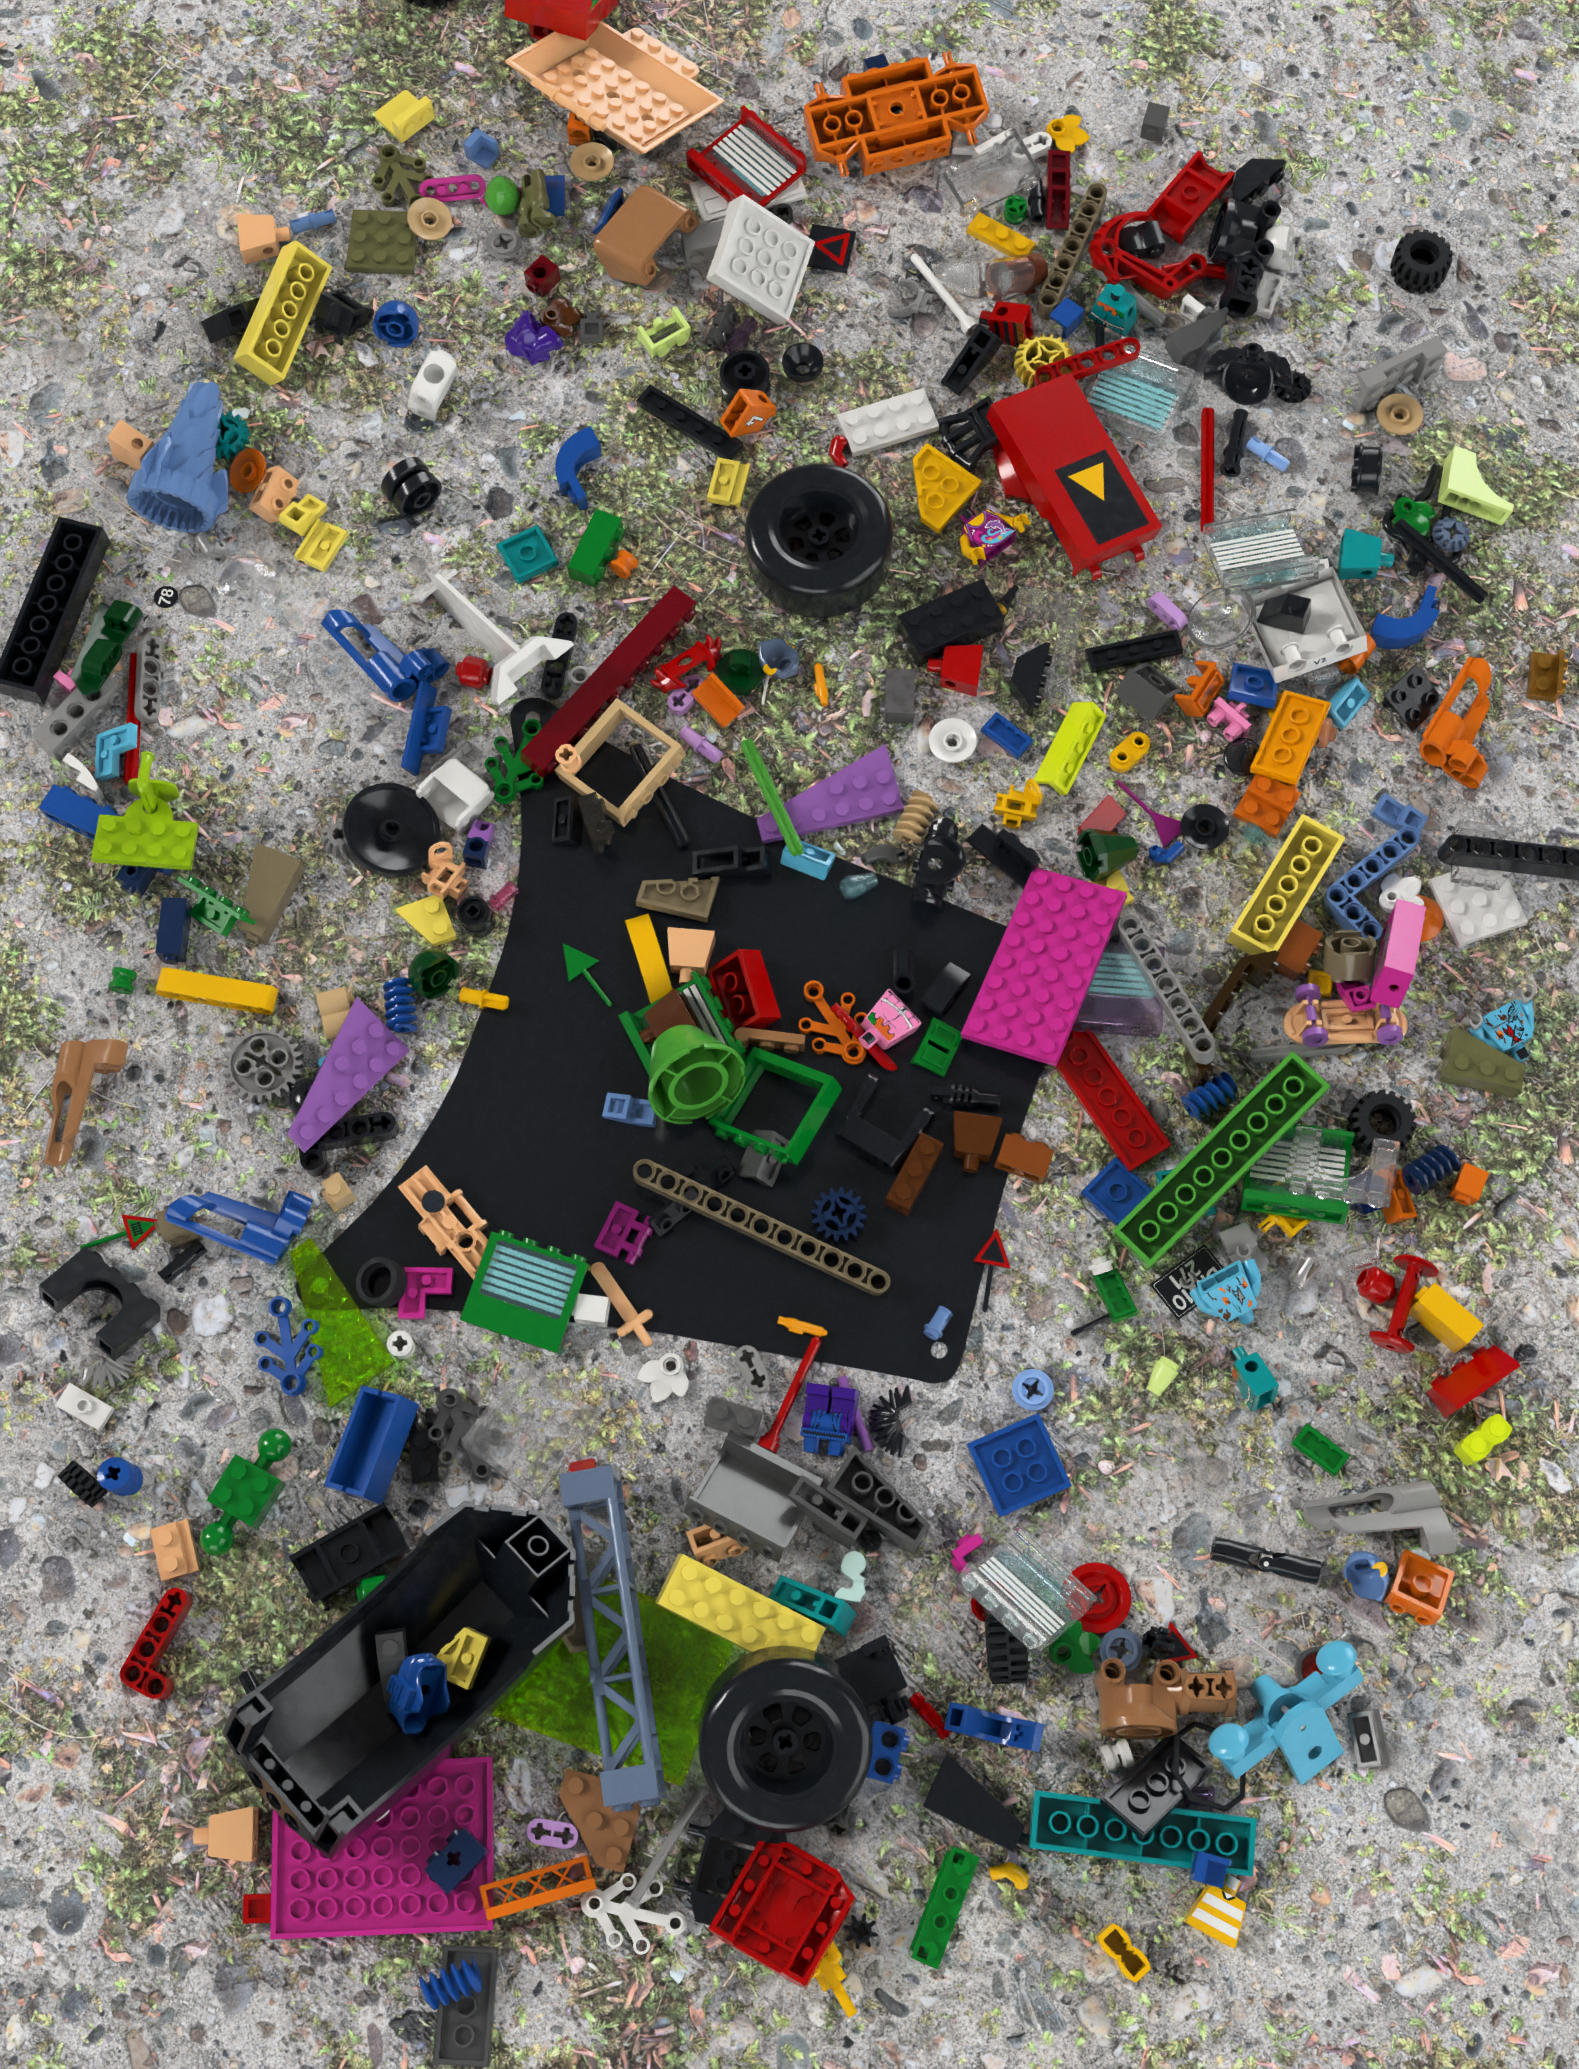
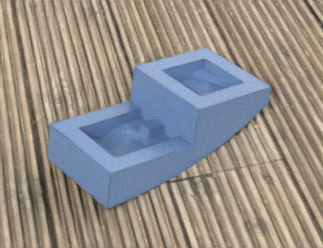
[1370,793,1429,832]
[602,1092,658,1128]

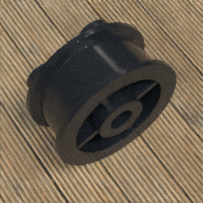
[1350,442,1383,496]

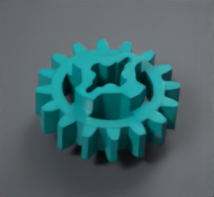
[215,411,251,460]

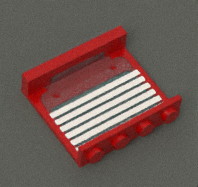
[686,105,806,207]

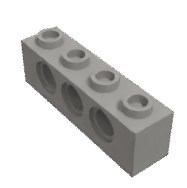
[31,677,124,762]

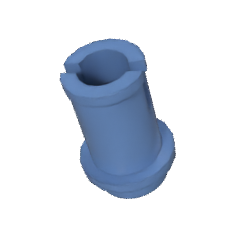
[924,1306,953,1341]

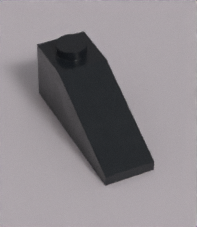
[940,324,1004,396]

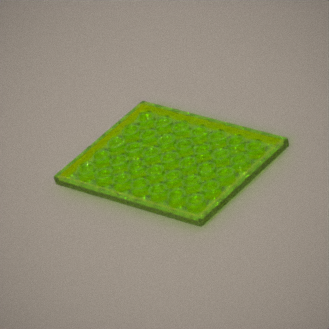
[491,1573,734,1787]

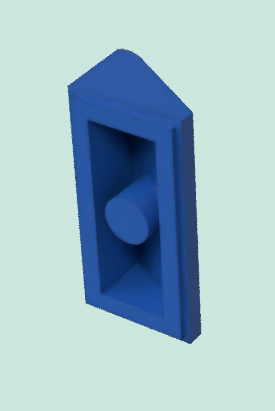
[592,188,624,235]

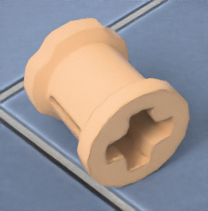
[555,744,582,774]

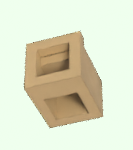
[321,1172,357,1213]

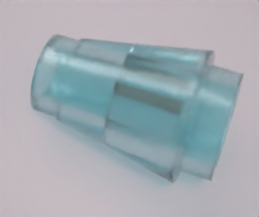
[840,872,878,899]

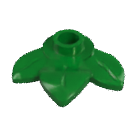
[1393,497,1436,537]
[1049,1621,1102,1674]

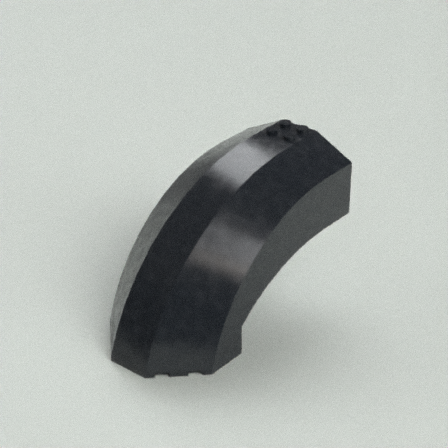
[222,1501,576,1860]

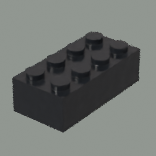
[897,579,1004,667]

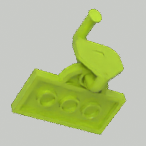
[91,751,199,871]

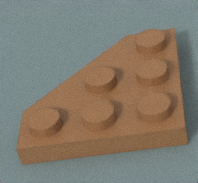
[559,1768,641,1873]

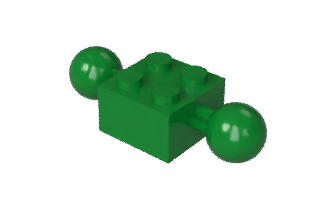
[200,1428,292,1556]

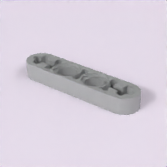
[134,635,163,724]

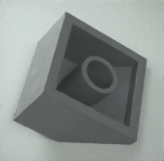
[1114,662,1184,721]

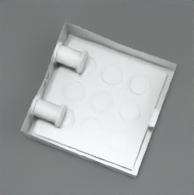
[706,194,815,325]
[1242,566,1367,684]

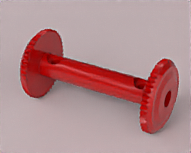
[1369,1254,1438,1354]

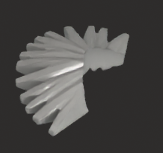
[81,1347,137,1389]

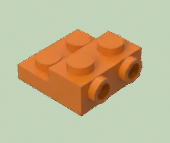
[1232,774,1301,839]
[1384,1549,1455,1625]

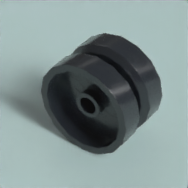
[719,350,771,405]
[381,457,442,518]

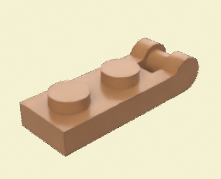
[735,1027,805,1054]

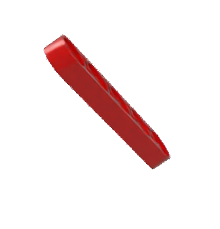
[1034,337,1141,386]

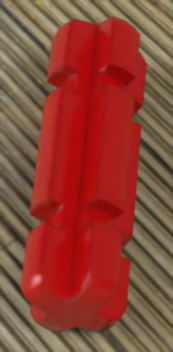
[909,1692,952,1740]

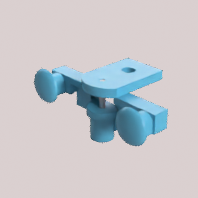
[1208,1641,1364,1785]

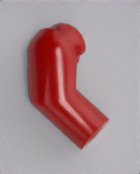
[829,435,849,468]

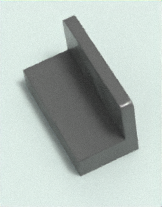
[737,1130,790,1188]

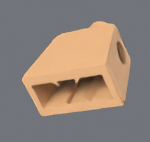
[237,214,292,264]
[107,419,154,470]
[667,927,715,986]
[193,1807,259,1862]

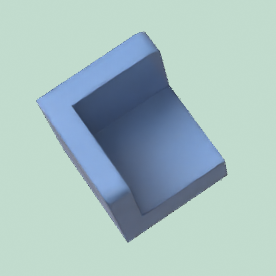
[463,128,500,170]

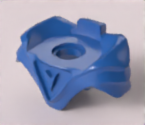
[386,1653,450,1735]

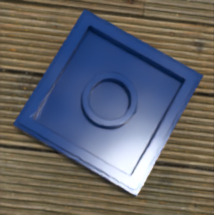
[1226,662,1279,709]
[1081,1157,1152,1226]

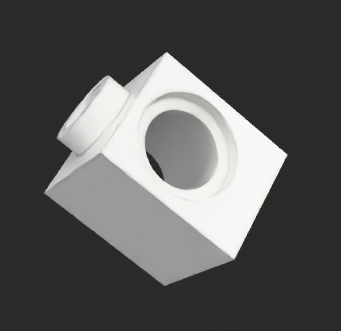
[571,1294,611,1328]

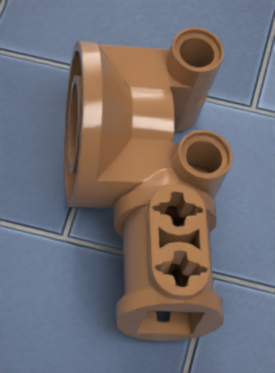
[1094,1658,1237,1740]

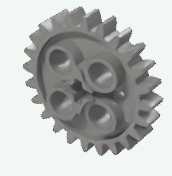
[221,1024,305,1105]

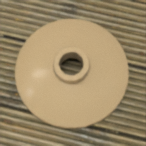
[570,142,614,181]
[407,197,452,241]
[1376,393,1423,435]

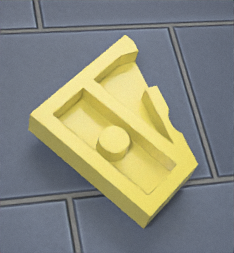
[396,895,457,947]
[436,1627,491,1690]

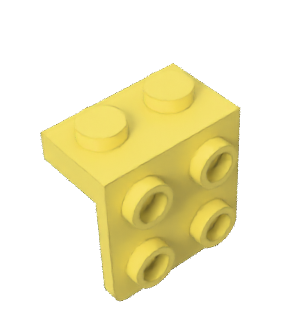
[374,90,435,143]

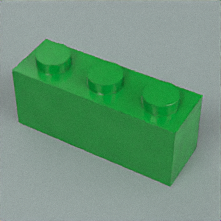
[567,509,625,587]

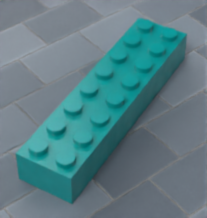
[1027,1790,1257,1877]

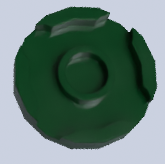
[717,649,764,696]

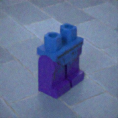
[800,1382,860,1458]

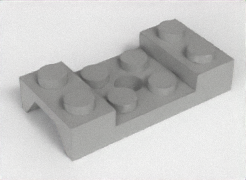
[1349,336,1447,413]

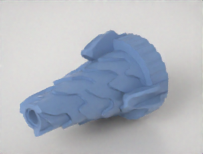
[126,381,228,533]

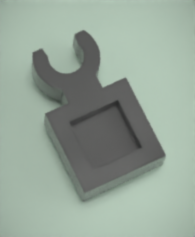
[580,305,604,343]

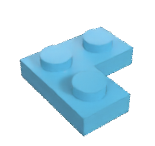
[95,722,138,782]

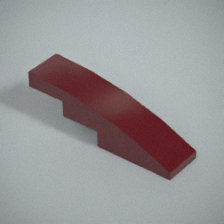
[1046,150,1071,230]

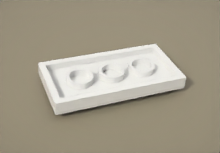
[837,388,939,458]

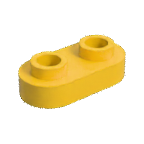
[1109,732,1150,773]

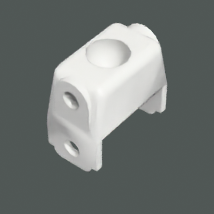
[408,350,459,422]
[416,759,494,834]

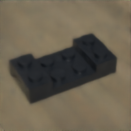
[289,1502,411,1605]

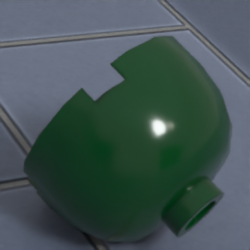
[408,949,459,999]

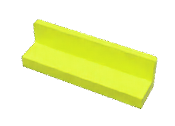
[1033,702,1107,795]

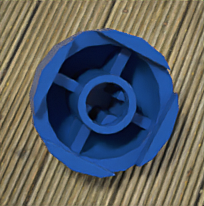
[372,300,419,348]

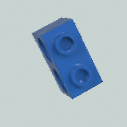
[866,1720,910,1785]

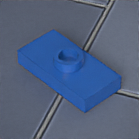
[981,712,1034,760]

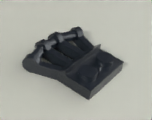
[938,396,1000,473]

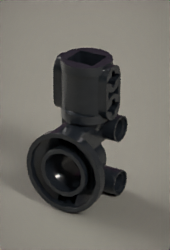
[1207,197,1281,318]

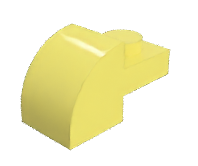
[279,494,327,536]

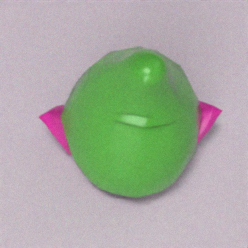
[479,176,522,215]

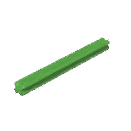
[741,738,804,857]

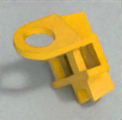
[994,778,1043,830]

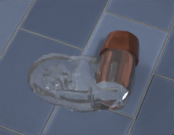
[931,254,1048,302]

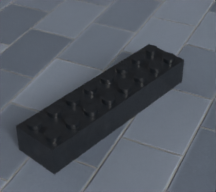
[0,516,110,705]

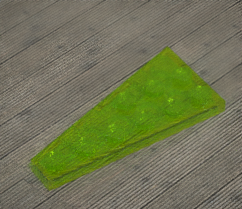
[289,1238,396,1409]

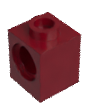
[524,254,561,298]

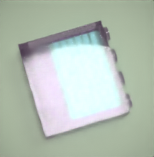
[1071,942,1165,1038]

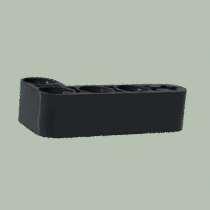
[299,1112,399,1177]

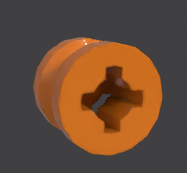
[609,549,639,579]

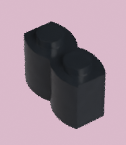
[1118,221,1166,259]

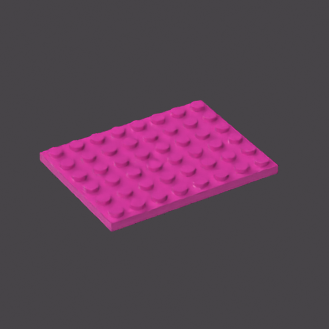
[270,1757,494,1940]

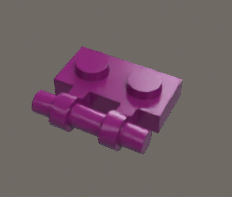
[594,1201,653,1266]

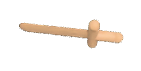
[591,1262,653,1347]

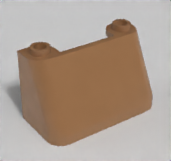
[593,185,700,286]

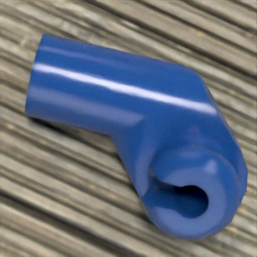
[1148,841,1185,864]

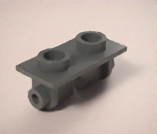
[706,301,739,353]

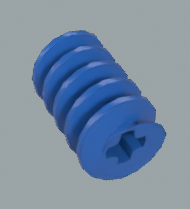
[383,977,418,1033]
[1180,1072,1237,1122]
[97,1457,143,1496]
[419,1955,482,2010]

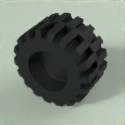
[1390,229,1453,294]
[1347,1090,1417,1159]
[985,1613,1028,1684]

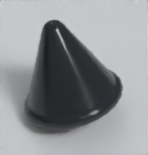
[1223,738,1259,776]

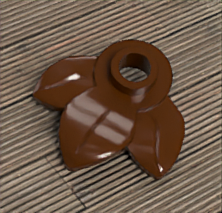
[539,298,584,337]

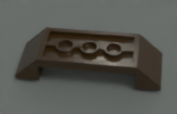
[1183,950,1279,1088]

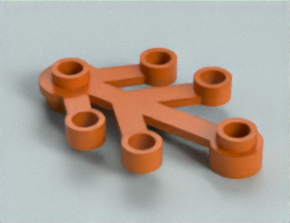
[798,980,867,1065]

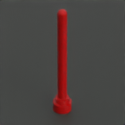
[757,1337,821,1454]

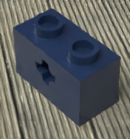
[424,1828,490,1894]

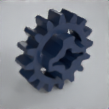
[811,1187,867,1244]

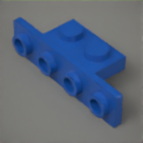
[401,680,452,776]

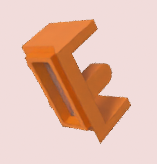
[1173,660,1225,718]

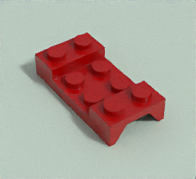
[1145,150,1235,245]

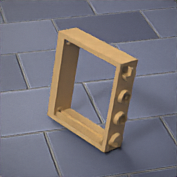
[555,698,686,827]

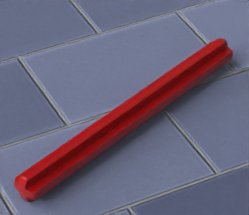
[1201,407,1214,533]
[123,653,141,785]

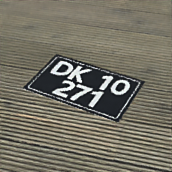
[1150,1244,1224,1320]

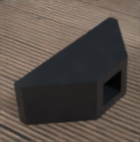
[1232,159,1286,205]
[201,297,260,344]
[1010,642,1053,717]

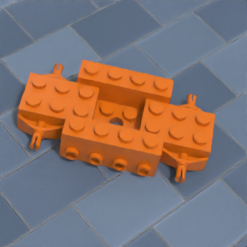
[803,51,989,177]

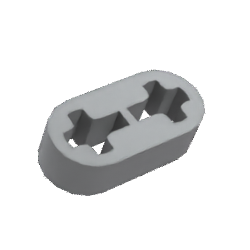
[735,1345,770,1393]

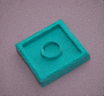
[496,524,559,585]

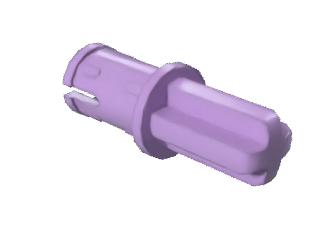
[679,725,723,763]

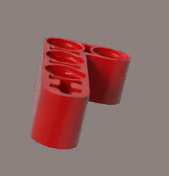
[120,1588,193,1700]

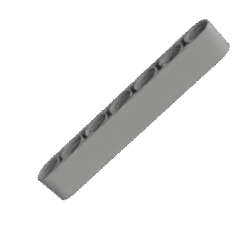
[1118,914,1216,1064]

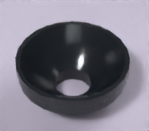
[782,343,824,383]

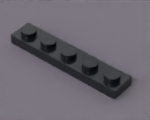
[636,384,743,460]

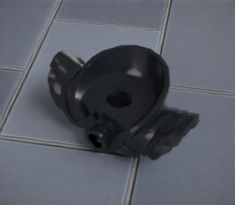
[1203,343,1293,405]
[912,818,966,907]

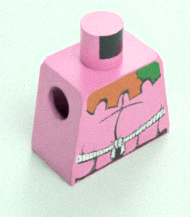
[859,989,921,1050]

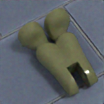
[518,168,556,238]

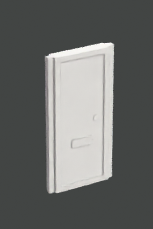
[689,156,807,224]

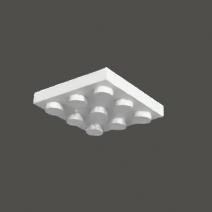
[1428,867,1528,948]

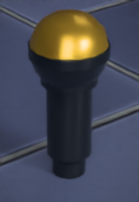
[996,585,1019,615]

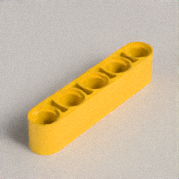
[155,967,279,1015]

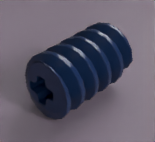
[1402,1144,1461,1195]

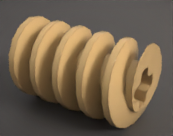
[892,790,938,844]

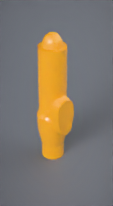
[814,663,829,706]
[777,1316,827,1337]

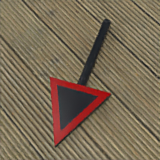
[973,1229,1010,1312]
[1159,1621,1199,1713]

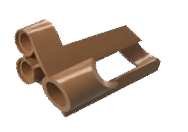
[43,1039,128,1167]

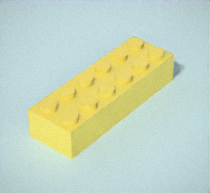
[233,240,332,386]
[1226,814,1346,955]
[654,1554,826,1653]

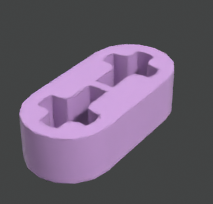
[1147,592,1188,631]
[667,675,703,716]
[527,1819,579,1849]

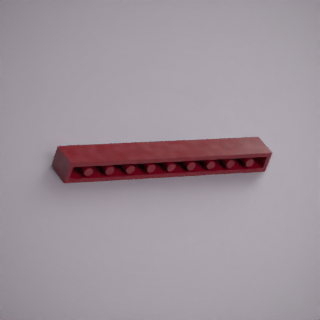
[520,585,696,778]

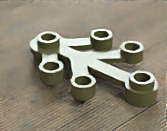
[372,144,434,207]

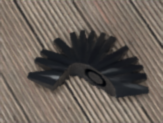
[869,1386,913,1458]

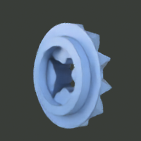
[1011,1369,1054,1411]

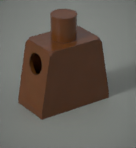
[639,988,703,1045]
[953,1111,1002,1173]

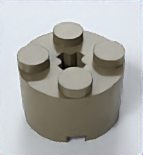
[1323,930,1376,983]

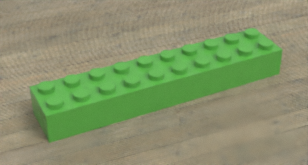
[1112,1051,1330,1271]

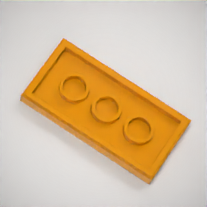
[1250,690,1331,785]

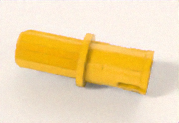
[459,987,509,1010]

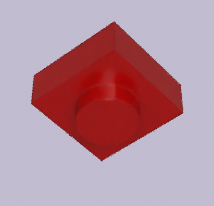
[243,1893,271,1924]

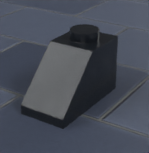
[1257,593,1311,634]

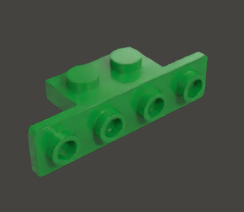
[177,875,256,937]

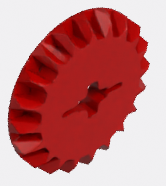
[1061,1562,1131,1634]

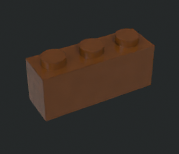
[885,1132,944,1217]

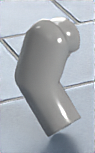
[195,533,227,558]

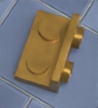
[1526,649,1568,702]

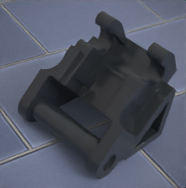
[314,289,374,346]

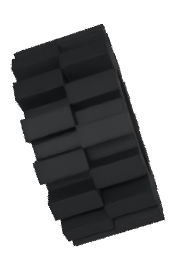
[58,1460,108,1508]

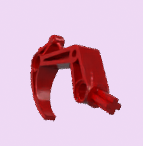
[1088,211,1226,300]

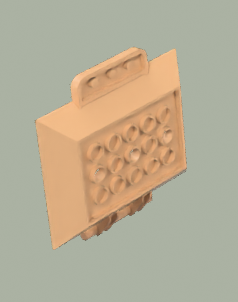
[505,21,725,154]

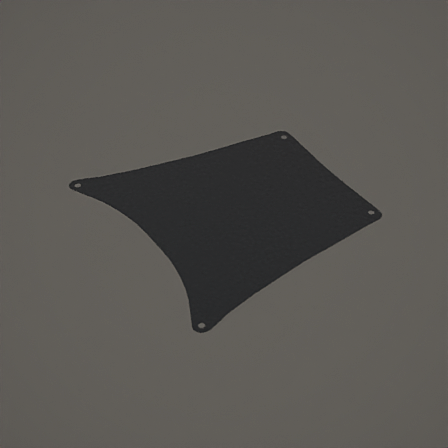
[295,698,1044,1383]

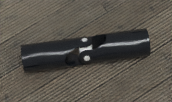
[1210,1536,1321,1585]

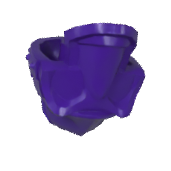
[504,309,564,365]

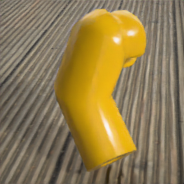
[988,1862,1029,1890]

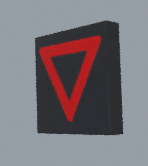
[807,224,856,274]

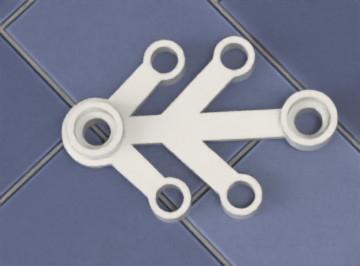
[581,1873,687,1955]

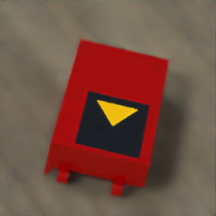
[986,372,1162,581]

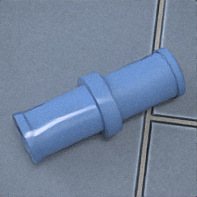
[289,208,337,235]

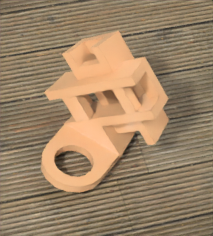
[421,841,468,899]

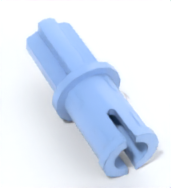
[1246,436,1290,472]

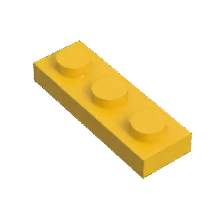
[967,212,1036,257]

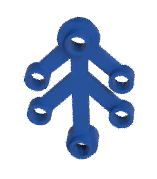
[254,1296,324,1397]

